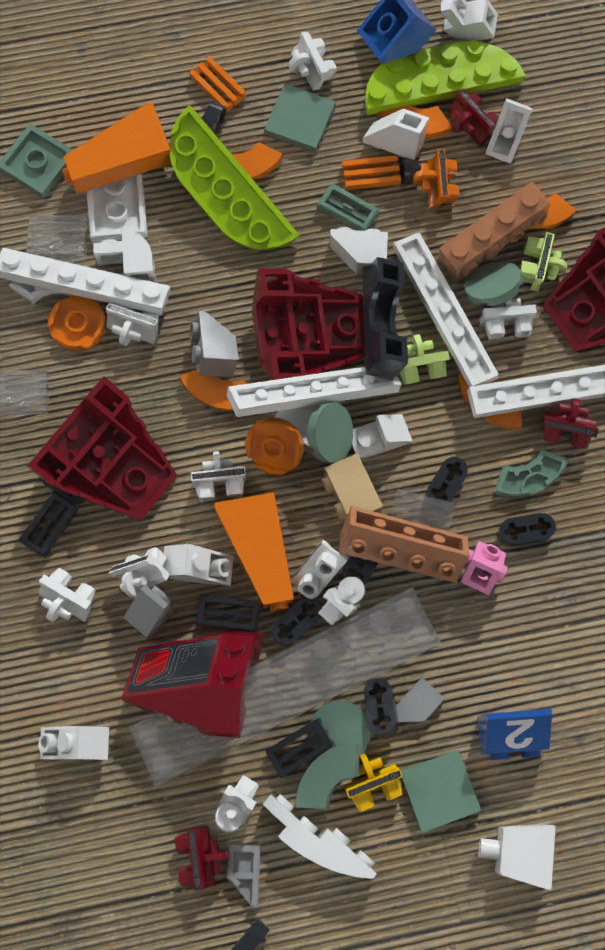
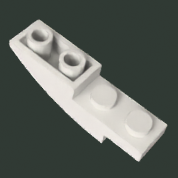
[262,794,377,879]

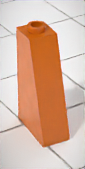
[62,102,171,194]
[214,492,294,612]

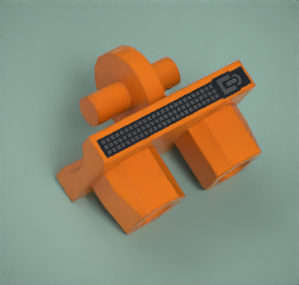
[413,149,460,209]

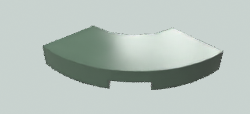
[493,449,569,498]
[295,743,359,809]

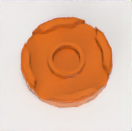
[48,295,107,352]
[245,417,304,475]

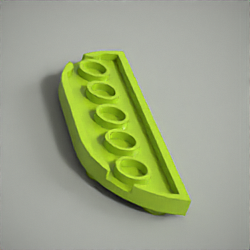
[365,40,526,115]
[169,104,300,250]

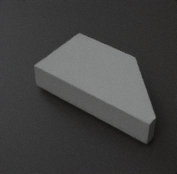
[383,677,445,723]
[227,844,261,908]

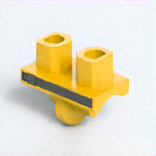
[343,753,403,812]

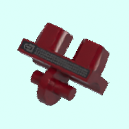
[448,89,499,146]
[542,397,599,449]
[175,826,229,891]

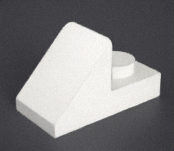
[485,99,533,164]
[351,414,412,460]

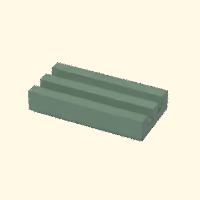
[317,183,379,231]

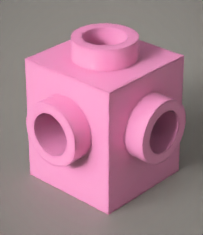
[461,541,508,595]

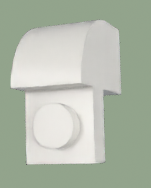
[440,0,498,41]
[93,230,156,282]

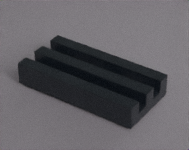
[18,491,79,558]
[196,595,261,632]
[265,718,336,778]

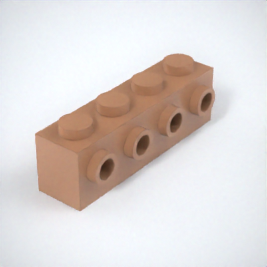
[438,181,550,281]
[339,506,469,583]

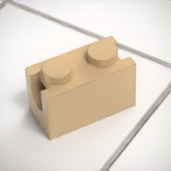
[321,453,383,522]

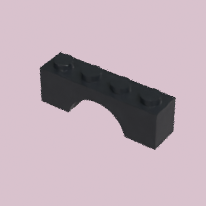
[363,257,408,380]

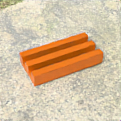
[189,56,246,113]
[342,155,401,191]

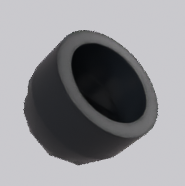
[399,160,421,183]

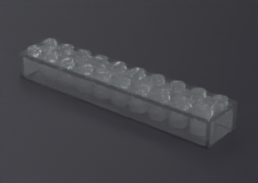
[129,588,441,787]

